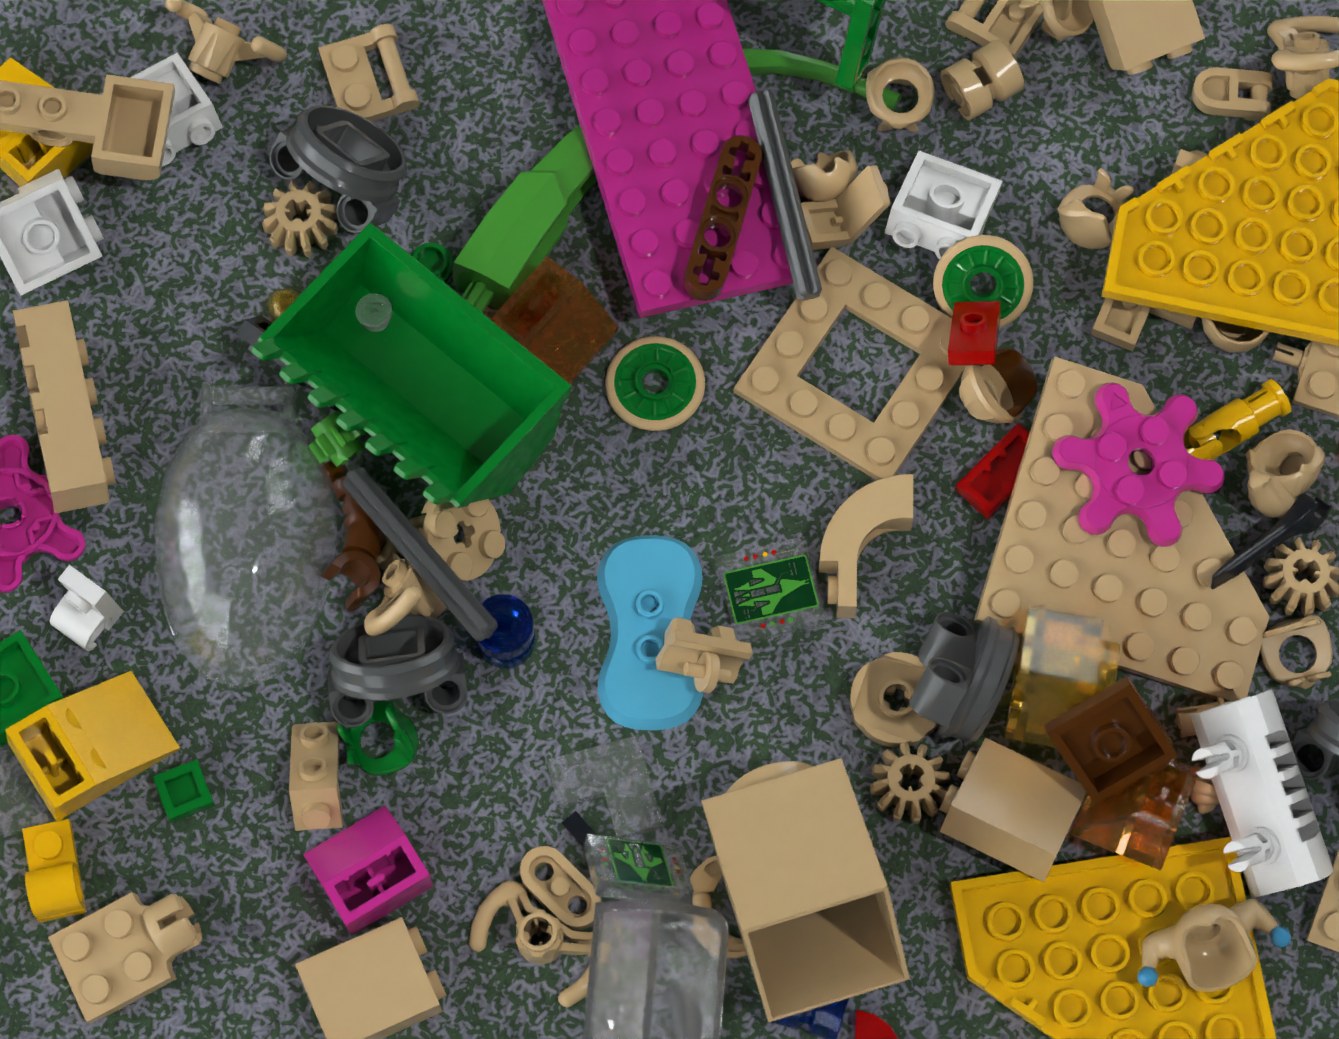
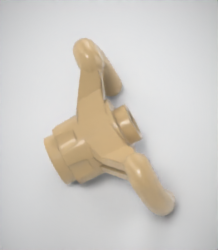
[165,0,287,84]
[1267,16,1339,99]
[364,515,446,637]
[469,880,612,1008]

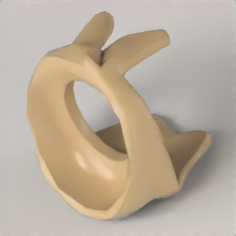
[1019,0,1094,41]
[866,57,934,132]
[1057,168,1134,249]
[1260,615,1333,689]

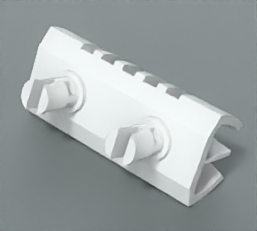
[1190,689,1334,898]

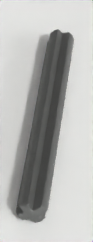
[749,90,822,301]
[342,467,498,642]

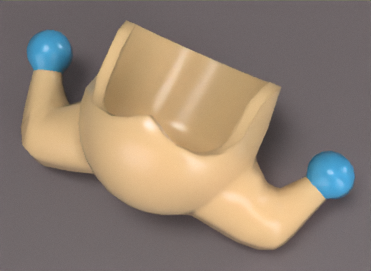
[1137,899,1291,992]

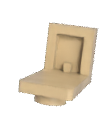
[801,165,890,250]
[289,722,343,831]

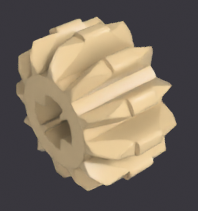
[262,180,338,258]
[1262,537,1339,617]
[870,742,951,824]

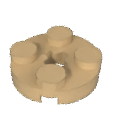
[417,499,505,581]
[850,652,938,748]

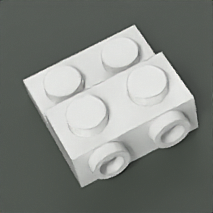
[100,53,223,166]
[885,151,1002,259]
[0,169,104,296]

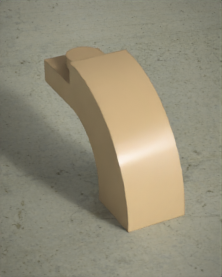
[818,474,913,618]

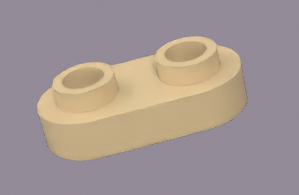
[520,846,601,930]

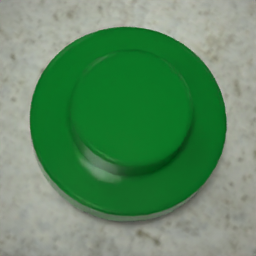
[411,243,454,282]

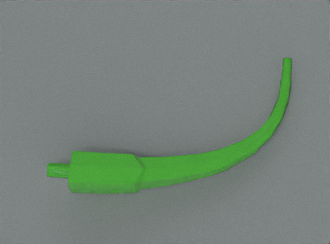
[452,49,901,315]

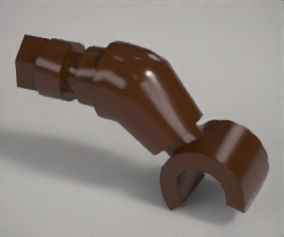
[321,461,388,612]

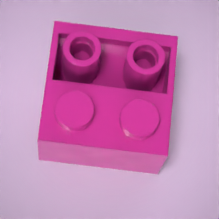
[303,806,434,936]

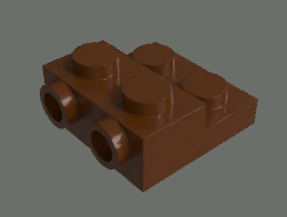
[1044,676,1178,804]

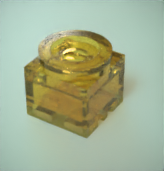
[1005,606,1120,748]

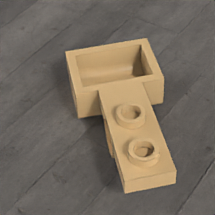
[0,74,175,180]

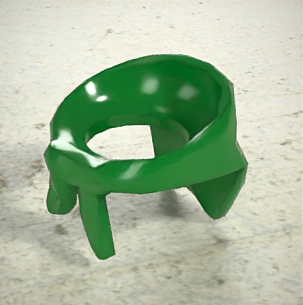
[337,700,419,776]

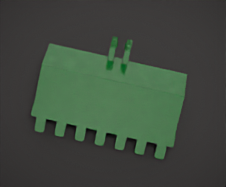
[251,223,572,508]

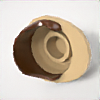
[959,348,1038,424]

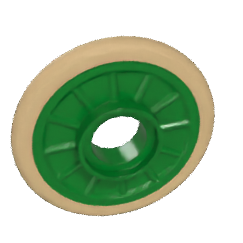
[933,235,1033,328]
[605,336,705,431]

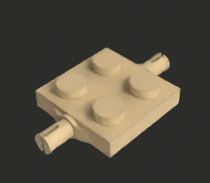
[1272,341,1339,419]

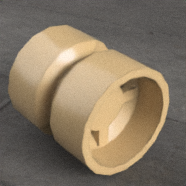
[940,40,1025,121]

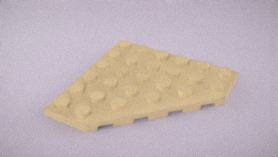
[973,357,1269,702]

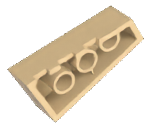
[13,300,116,514]

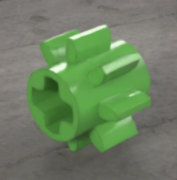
[308,410,367,468]

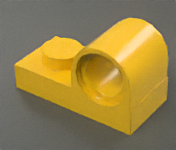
[22,819,87,923]

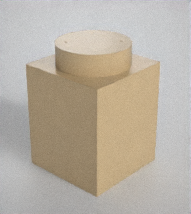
[701,758,910,1022]

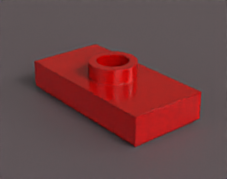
[948,301,1001,365]
[955,423,1030,521]

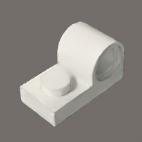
[50,565,124,651]

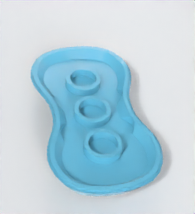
[597,535,703,730]

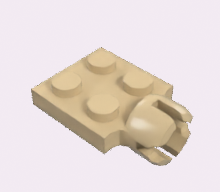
[48,892,202,1024]

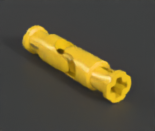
[1183,379,1291,460]

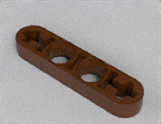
[683,135,762,301]

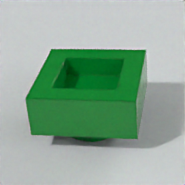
[152,759,215,823]

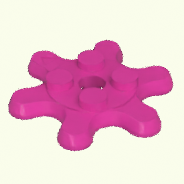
[1052,382,1224,547]
[0,435,85,594]

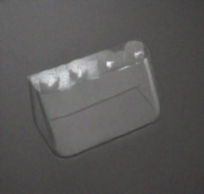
[583,898,729,1039]

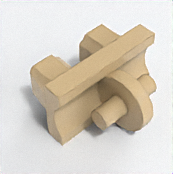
[655,617,753,694]

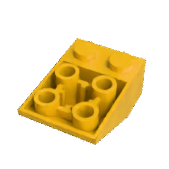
[0,57,94,187]
[5,671,180,822]

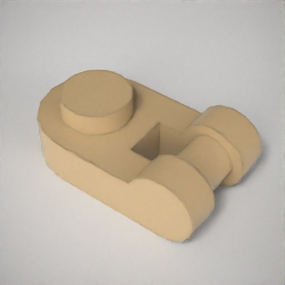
[1191,67,1273,121]

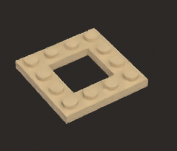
[733,246,967,480]

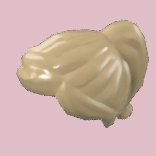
[1245,429,1325,518]

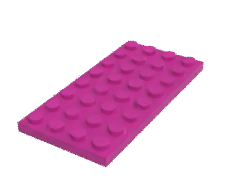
[542,0,793,318]

